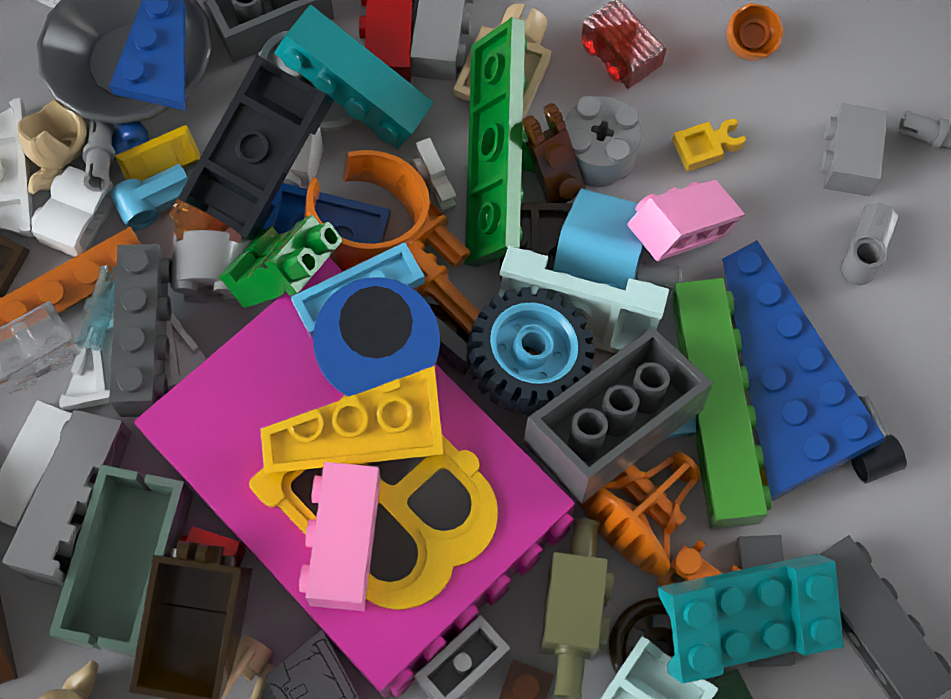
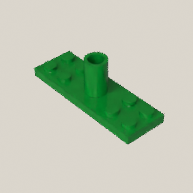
[464,17,536,267]

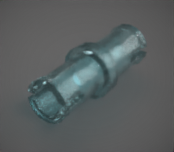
[76,266,116,351]

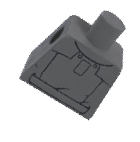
[265,630,361,699]

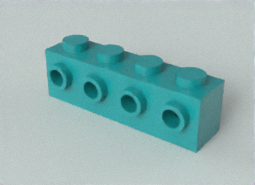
[274,4,434,150]

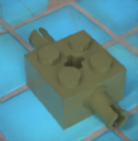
[540,519,614,699]

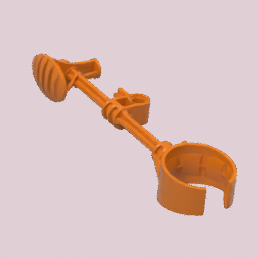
[304,150,701,578]

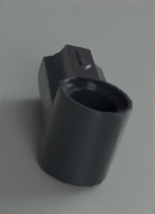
[851,395,907,484]

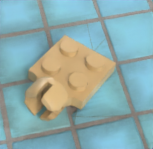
[453,3,552,118]

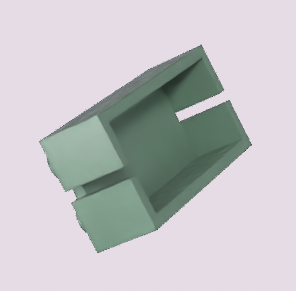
[49,464,193,657]

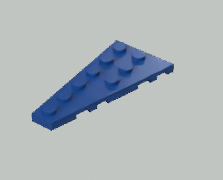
[722,240,885,501]

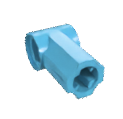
[110,164,188,231]

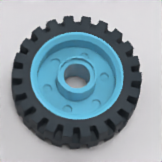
[466,287,595,415]

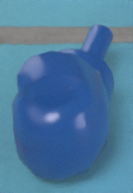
[112,121,149,162]

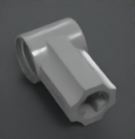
[841,202,899,285]

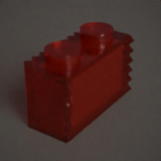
[581,0,667,89]

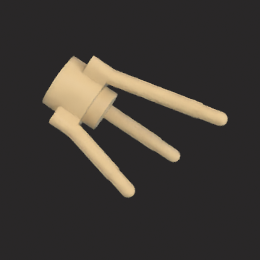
[221,635,274,699]

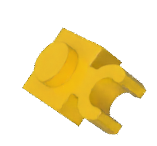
[672,119,746,172]

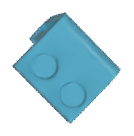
[553,188,646,290]

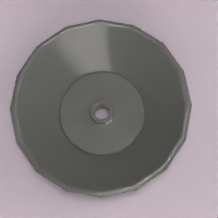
[37,0,213,124]

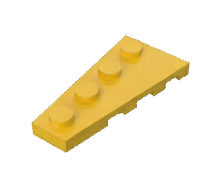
[260,366,444,474]

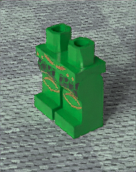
[219,215,342,308]

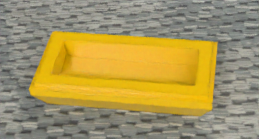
[115,124,201,181]

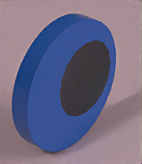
[313,277,440,397]

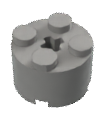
[565,96,642,187]
[170,230,252,304]

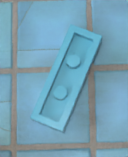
[291,242,425,338]

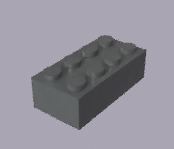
[523,327,713,504]

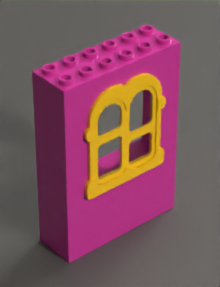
[134,257,575,699]

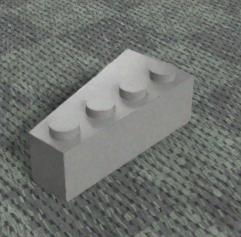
[2,409,132,588]

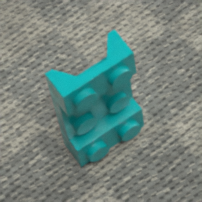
[658,554,844,684]

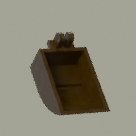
[129,540,253,699]

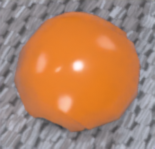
[725,3,783,61]

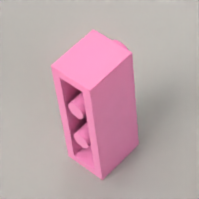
[627,179,745,261]
[299,462,381,611]

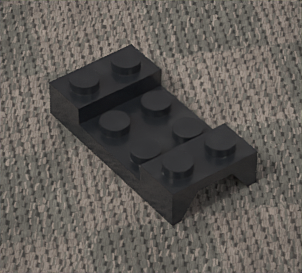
[178,55,334,240]

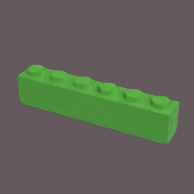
[671,278,772,529]

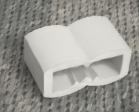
[31,166,114,257]

